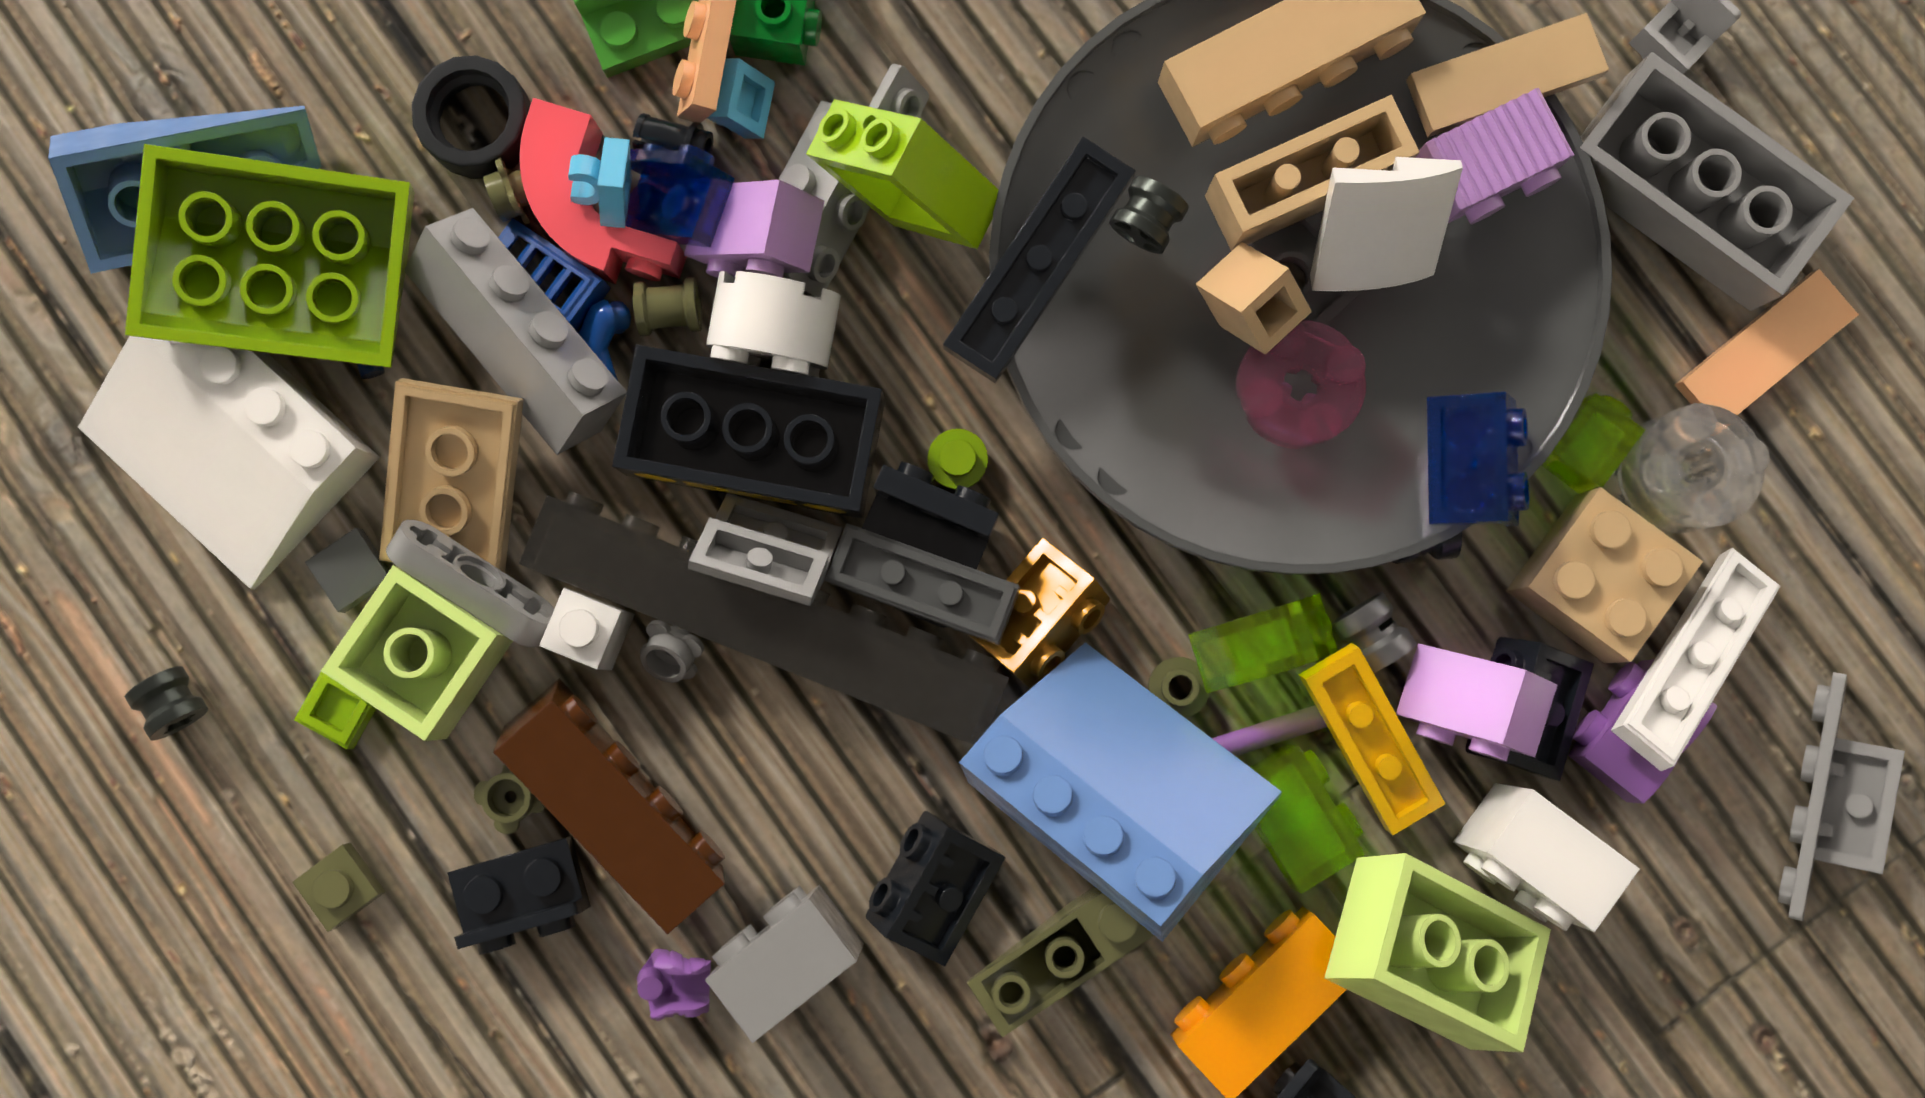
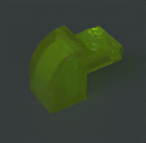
[1188,593,1338,693]

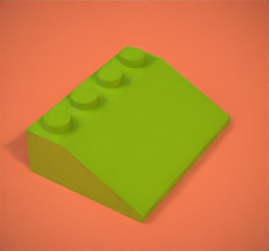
[125,144,415,368]

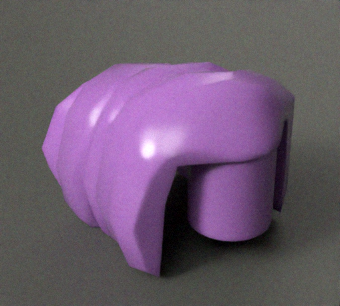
[637,949,711,1021]

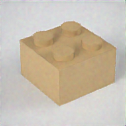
[1506,487,1703,663]

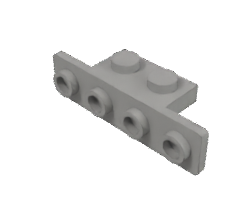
[778,64,929,298]
[1778,672,1905,921]

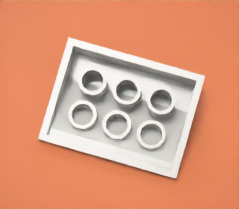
[78,336,380,590]

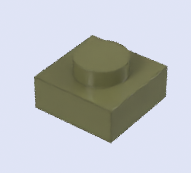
[292,842,386,932]

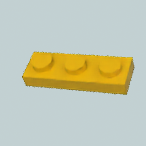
[1298,643,1445,836]

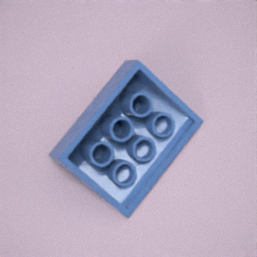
[959,642,1282,942]

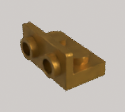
[969,538,1110,689]

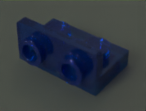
[626,143,735,247]
[1427,392,1530,526]

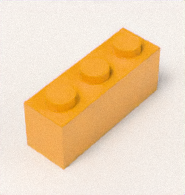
[1170,906,1347,1098]

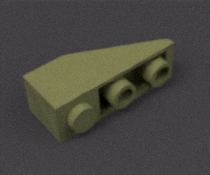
[967,886,1154,1037]

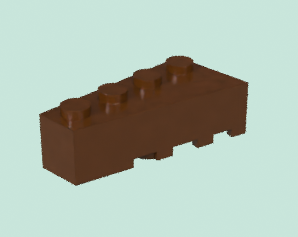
[493,678,725,935]

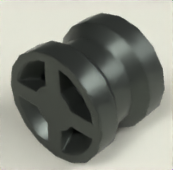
[1109,176,1189,254]
[124,666,208,741]

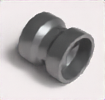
[1331,592,1417,673]

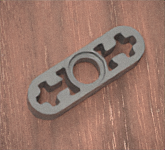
[386,520,554,647]

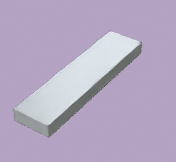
[1611,548,1781,771]

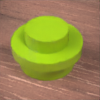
[927,429,988,490]

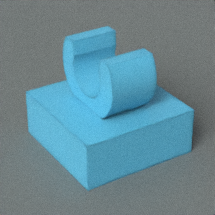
[707,58,775,139]
[568,137,632,228]

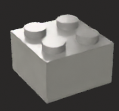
[705,885,864,1043]

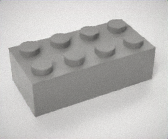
[1580,52,1854,311]

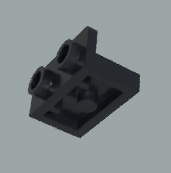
[1465,637,1594,781]
[866,811,1006,966]
[447,836,591,955]

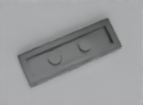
[825,523,1021,646]

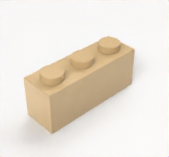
[1205,94,1420,251]

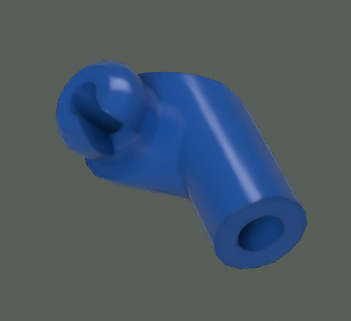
[578,300,631,381]

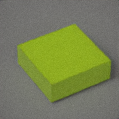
[294,672,376,749]

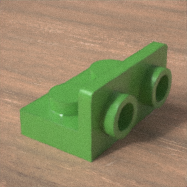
[573,0,698,78]

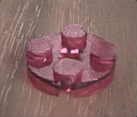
[1235,320,1366,449]

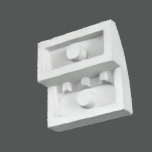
[1310,157,1463,291]

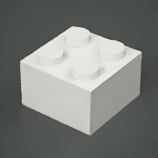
[1453,783,1640,932]

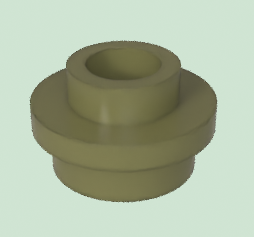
[1148,657,1210,718]

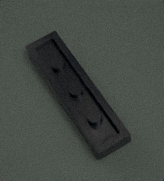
[943,136,1136,383]

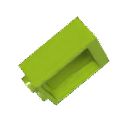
[806,99,999,249]

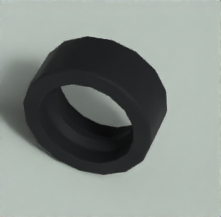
[412,55,531,179]

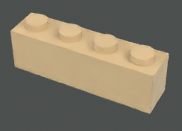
[1158,0,1426,147]

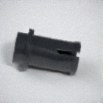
[632,113,713,170]

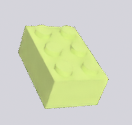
[1324,853,1551,1052]

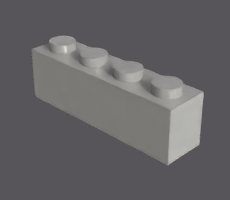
[404,208,627,455]

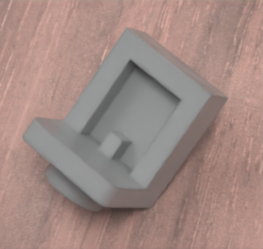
[1629,0,1741,74]

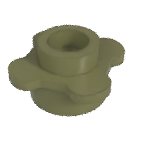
[483,158,531,225]
[474,764,546,834]

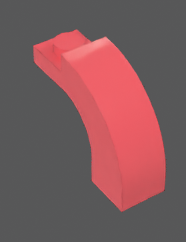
[520,98,687,284]

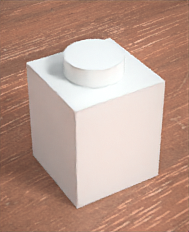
[539,588,635,670]

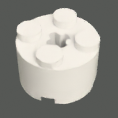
[706,271,841,377]

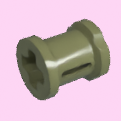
[633,277,703,336]

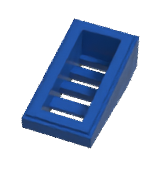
[498,218,611,333]

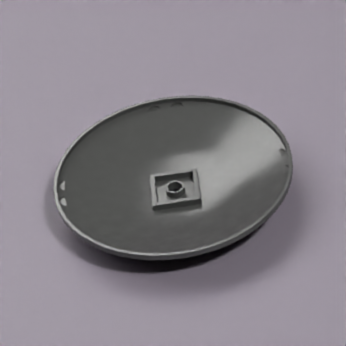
[989,0,1612,575]

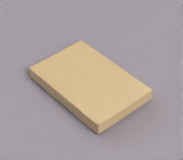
[379,378,524,573]

